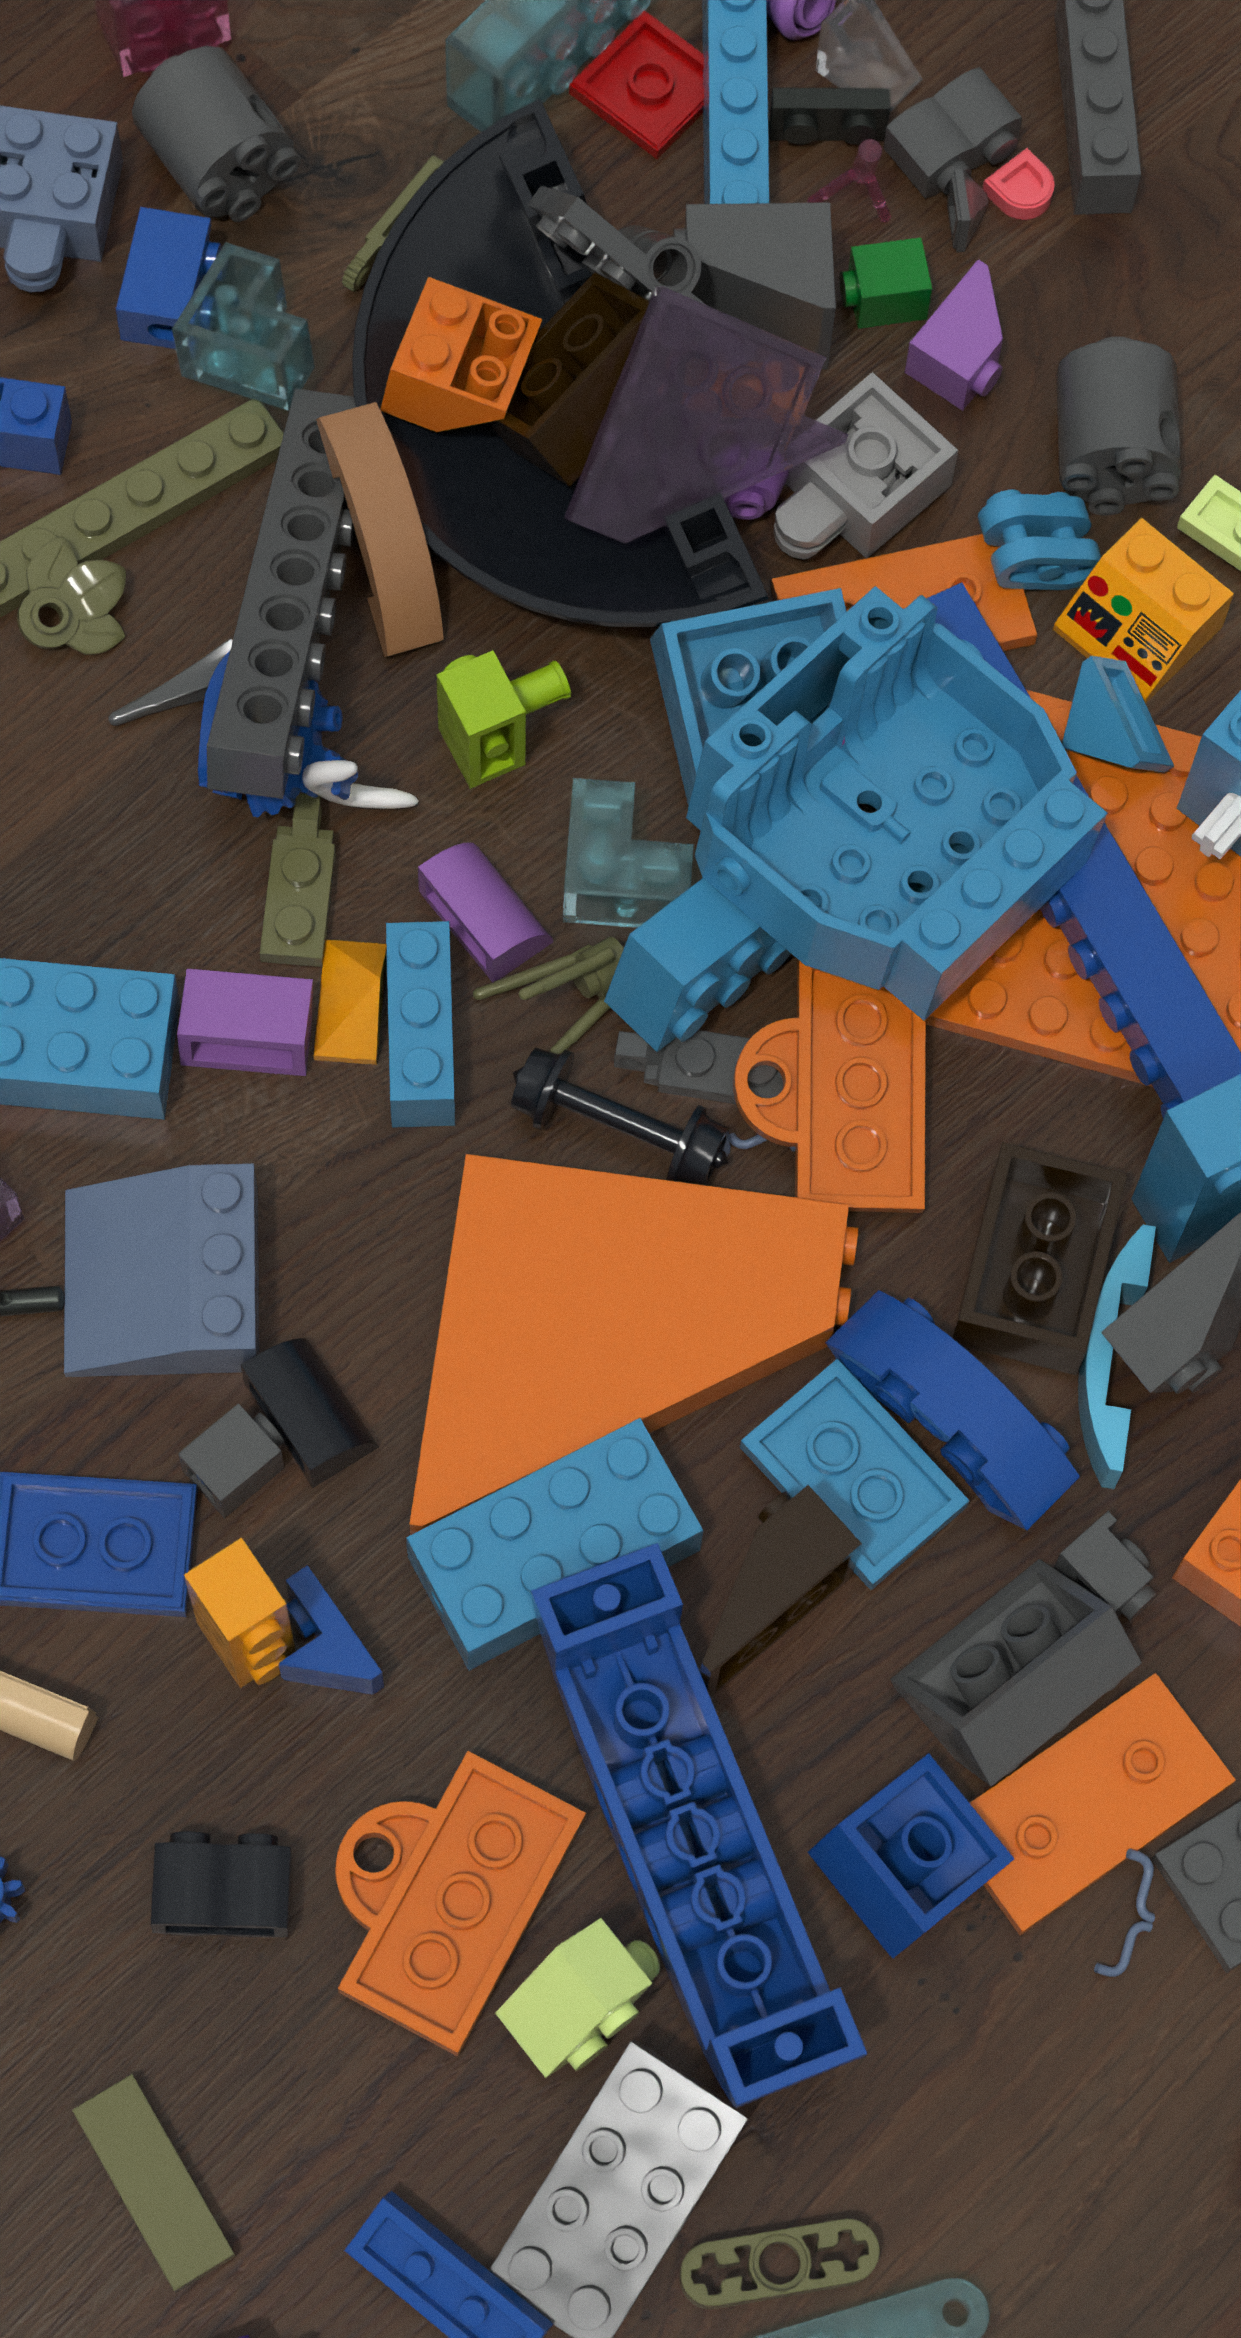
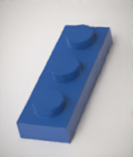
[344,2191,553,2338]

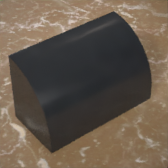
[241,1338,379,1488]

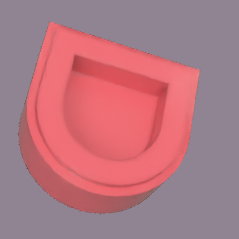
[983,148,1055,220]

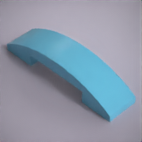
[1078,1224,1156,1489]

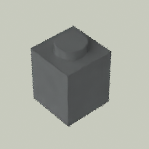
[178,1403,284,1519]

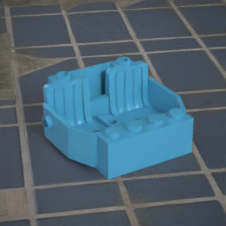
[686,586,1108,1021]

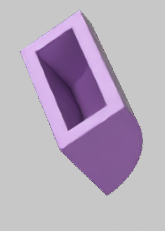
[418,843,553,983]
[177,969,313,1076]

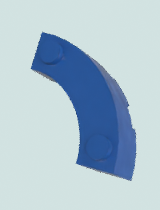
[825,1290,1080,1530]

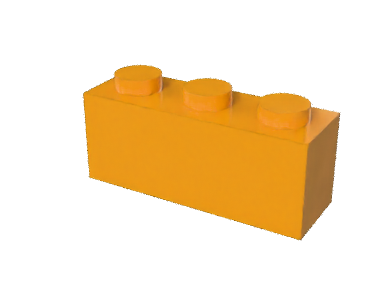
[184,1537,296,1688]

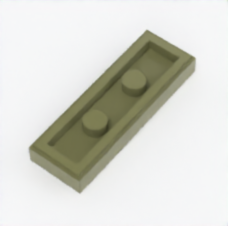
[72,2074,236,2293]

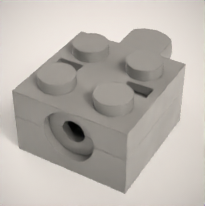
[773,372,958,560]

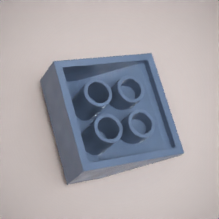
[64,1163,260,1377]

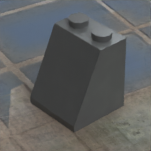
[673,202,836,369]

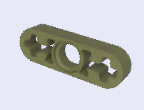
[679,2219,879,2309]

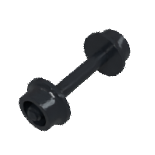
[511,1047,730,1186]

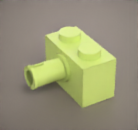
[495,1918,660,2078]

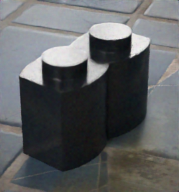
[150,1831,292,1937]

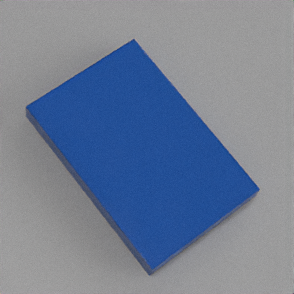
[0,1472,198,1617]

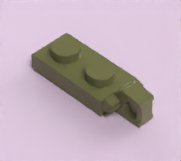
[260,793,336,967]

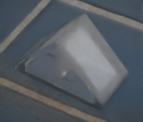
[816,0,922,112]

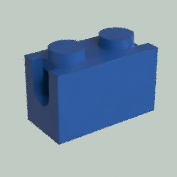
[116,207,222,352]

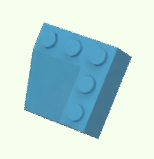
[650,588,847,807]

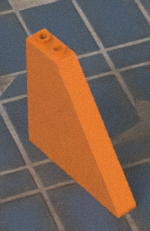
[409,1154,858,1535]

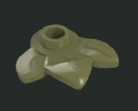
[17,536,126,655]

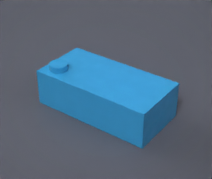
[1131,1074,1241,1263]

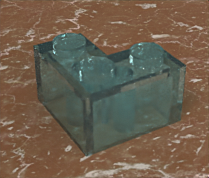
[172,243,315,411]
[563,778,694,928]

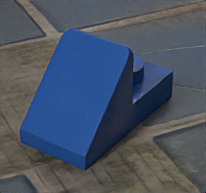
[278,1565,384,1695]

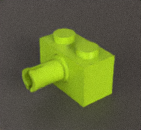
[436,650,571,789]

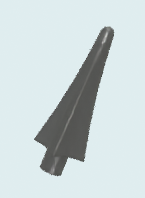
[109,638,232,726]

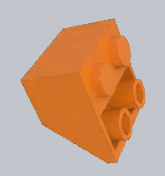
[380,277,542,432]

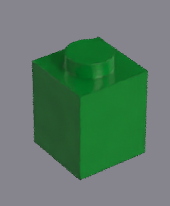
[839,237,932,329]

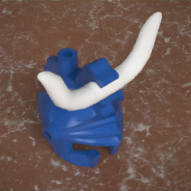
[198,651,418,817]

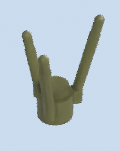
[473,936,624,1054]

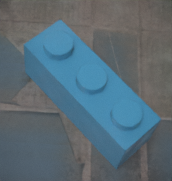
[386,921,455,1128]

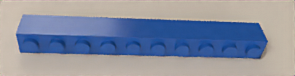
[904,582,1241,1118]

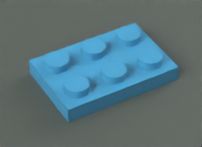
[740,1359,970,1590]

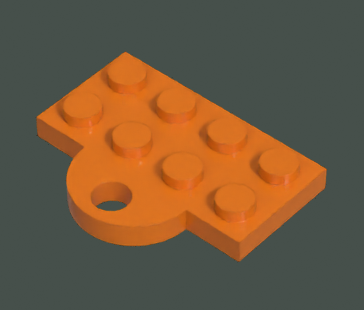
[733,960,926,1213]
[336,1751,586,2057]

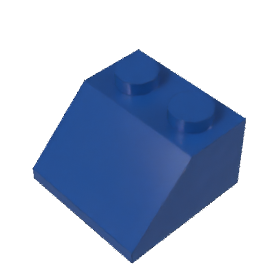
[807,1753,1014,1959]

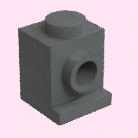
[1054,1511,1158,1621]

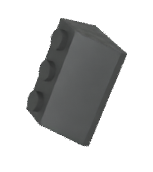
[890,1559,1141,1787]

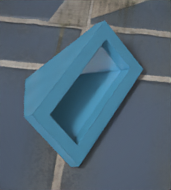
[1062,656,1174,772]

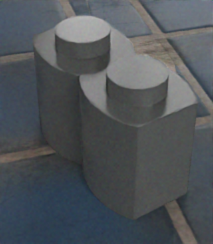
[883,67,1022,199]

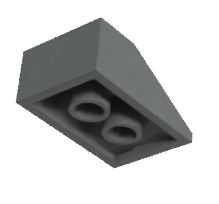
[1101,1212,1241,1394]

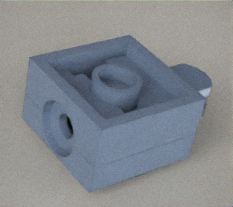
[0,106,123,292]

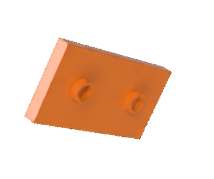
[770,534,1037,651]
[970,1673,1236,1936]

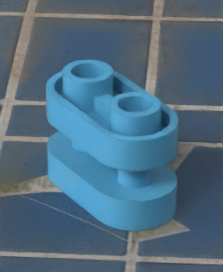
[977,490,1102,590]

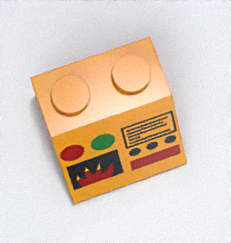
[1053,518,1234,704]

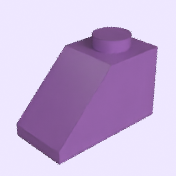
[905,259,1003,411]

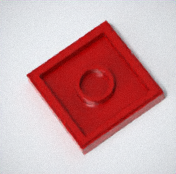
[569,10,704,159]

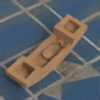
[316,402,444,657]

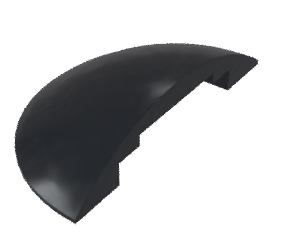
[352,98,769,627]

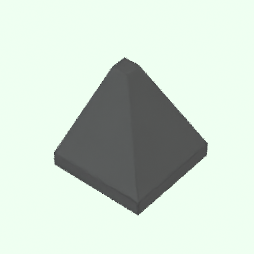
[947,169,988,252]

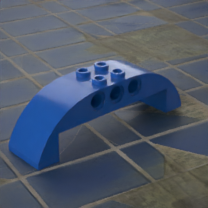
[531,1543,867,2108]

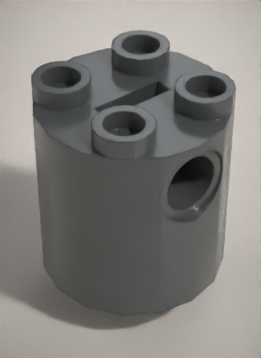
[132,46,301,222]
[1056,337,1181,516]

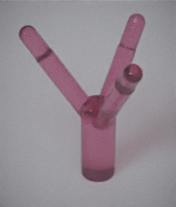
[807,139,891,222]

